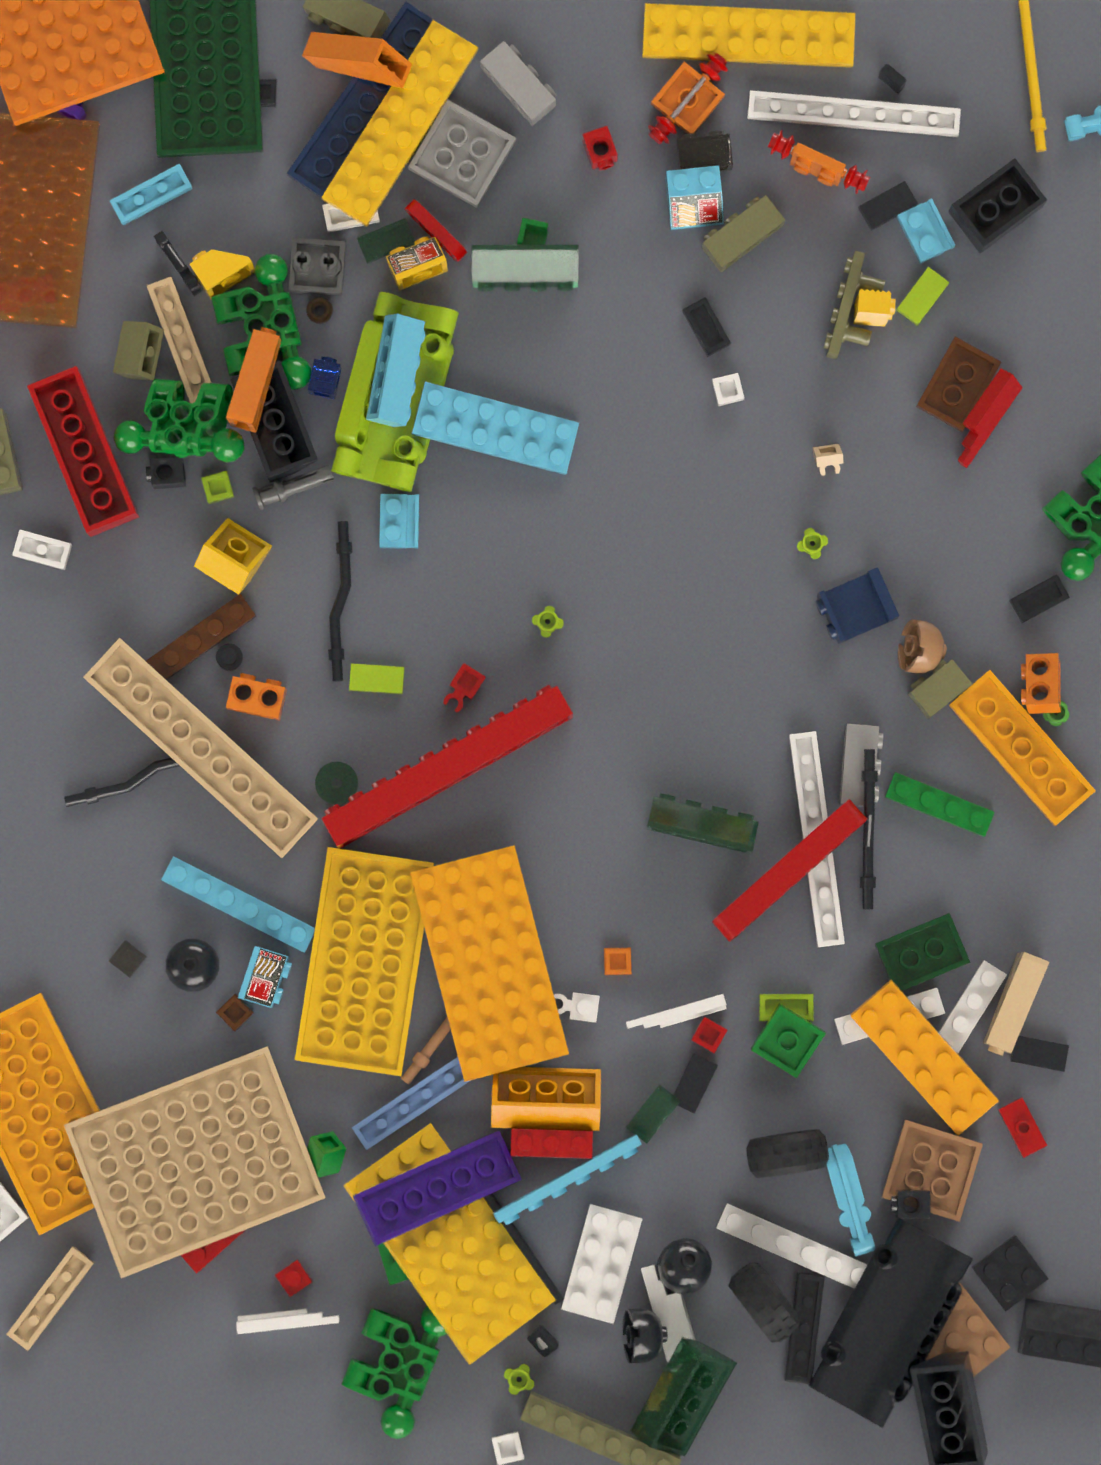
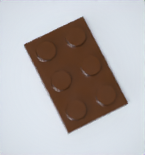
[916,336,1001,432]

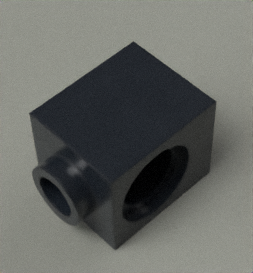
[146,457,186,489]
[890,1190,931,1219]

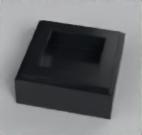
[878,64,907,94]
[260,79,277,107]

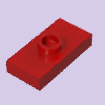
[998,1097,1048,1158]

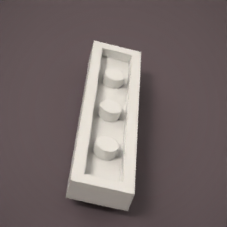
[939,960,1007,1053]
[834,988,945,1045]

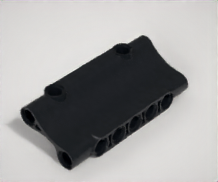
[808,1219,973,1428]

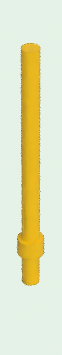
[1018,0,1047,152]

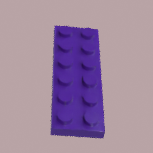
[353,1130,522,1246]

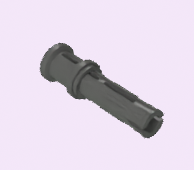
[252,465,334,511]

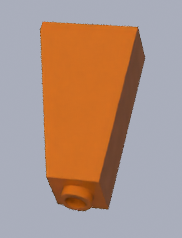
[302,32,412,88]
[226,327,281,433]

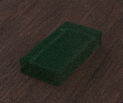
[357,218,415,264]
[626,1084,680,1144]

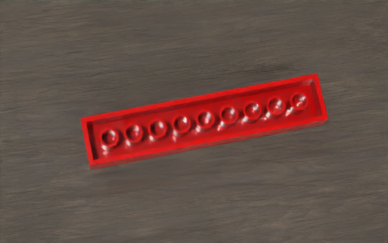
[321,685,573,849]

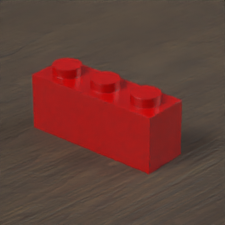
[511,1128,593,1159]

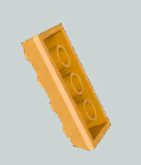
[491,1067,601,1131]

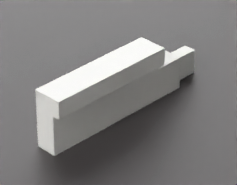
[626,994,727,1029]
[641,1264,700,1367]
[236,1308,340,1334]

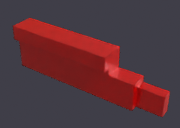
[957,368,1023,468]

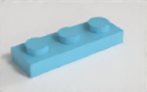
[109,164,193,226]

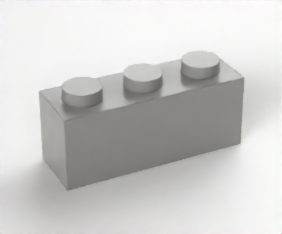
[480,41,556,126]
[839,724,883,807]

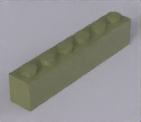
[520,1391,681,1465]

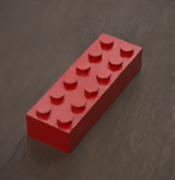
[27,366,139,537]

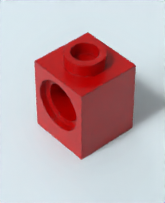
[582,126,618,170]

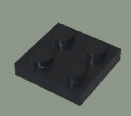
[972,1235,1048,1312]

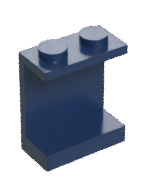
[815,567,899,644]

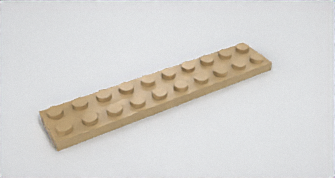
[83,638,318,858]

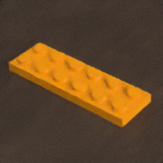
[949,670,1096,826]
[850,980,999,1136]

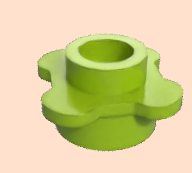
[797,528,828,559]
[532,606,564,638]
[504,1364,534,1395]

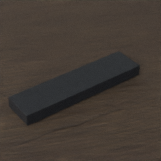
[784,1272,825,1384]

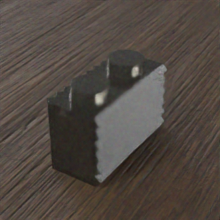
[676,131,733,171]

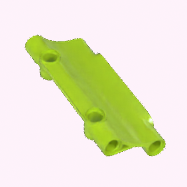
[331,292,459,492]

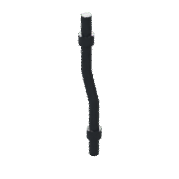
[328,521,352,682]
[860,749,878,910]
[64,757,180,807]

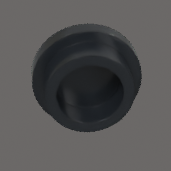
[216,644,243,670]

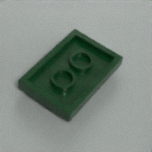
[875,913,971,991]

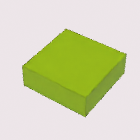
[201,470,234,504]

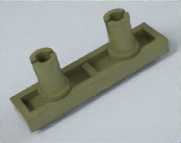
[823,251,885,360]

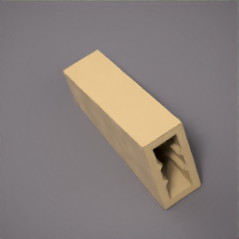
[983,952,1049,1056]

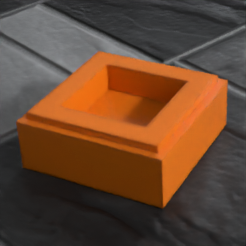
[604,947,632,975]

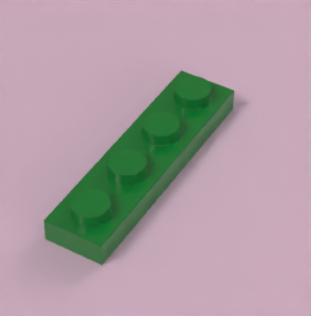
[884,772,995,837]

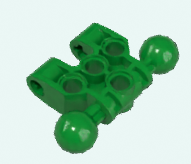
[211,254,312,390]
[113,379,244,463]
[1042,454,1101,581]
[341,1306,447,1439]

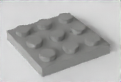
[408,99,516,208]

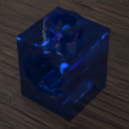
[308,356,342,399]

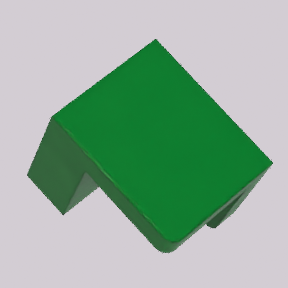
[517,217,549,255]
[307,1131,347,1178]

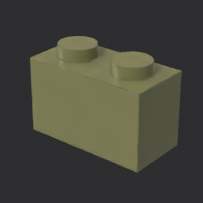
[113,321,164,381]
[908,659,972,719]

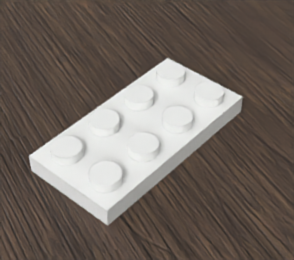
[561,1204,642,1324]

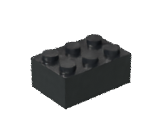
[948,158,1047,253]

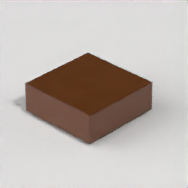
[216,993,254,1032]

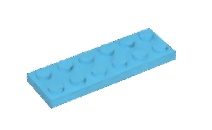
[412,382,579,475]

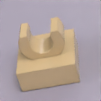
[813,444,844,476]

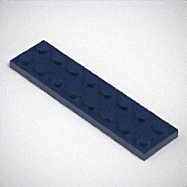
[287,2,440,198]

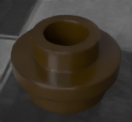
[306,297,333,324]

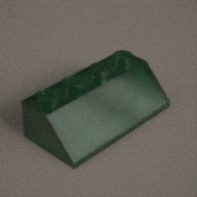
[471,245,579,292]
[646,793,759,854]
[631,1337,737,1456]

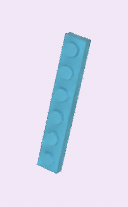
[161,856,315,953]
[493,1135,642,1225]

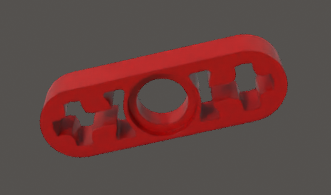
[404,199,467,262]

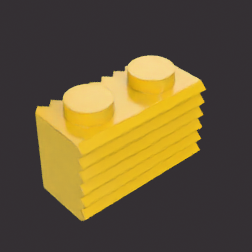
[853,289,896,327]

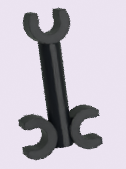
[153,231,203,296]

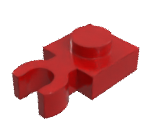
[443,663,486,713]

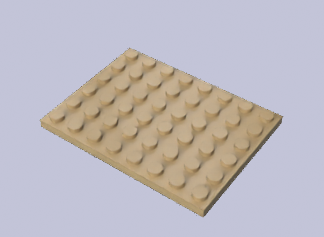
[64,1046,325,1278]

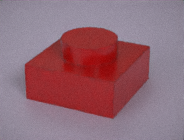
[691,1017,728,1053]
[275,1259,313,1297]

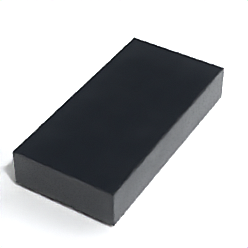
[858,181,918,231]
[682,297,731,357]
[1009,574,1070,623]
[1010,1036,1069,1072]
[670,1053,718,1114]

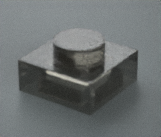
[109,940,147,978]

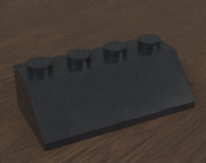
[230,361,318,483]
[1018,1298,1101,1368]
[910,1351,988,1465]

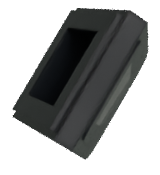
[527,1325,559,1357]

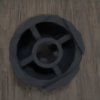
[166,938,219,992]
[657,1238,712,1294]
[623,1308,668,1363]

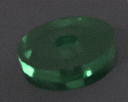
[315,761,359,805]

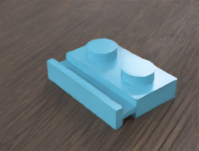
[897,199,955,264]
[380,494,419,549]

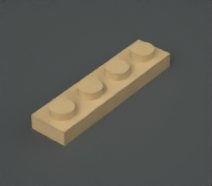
[6,1246,95,1351]

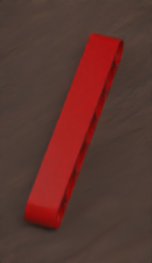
[712,799,868,942]

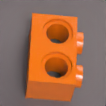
[1021,653,1061,714]
[226,673,287,721]

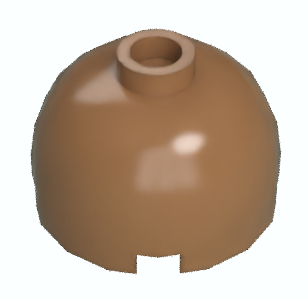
[898,619,947,673]

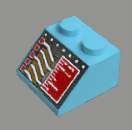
[665,165,724,230]
[238,946,292,1008]

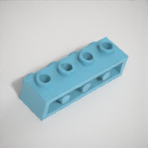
[366,314,425,427]

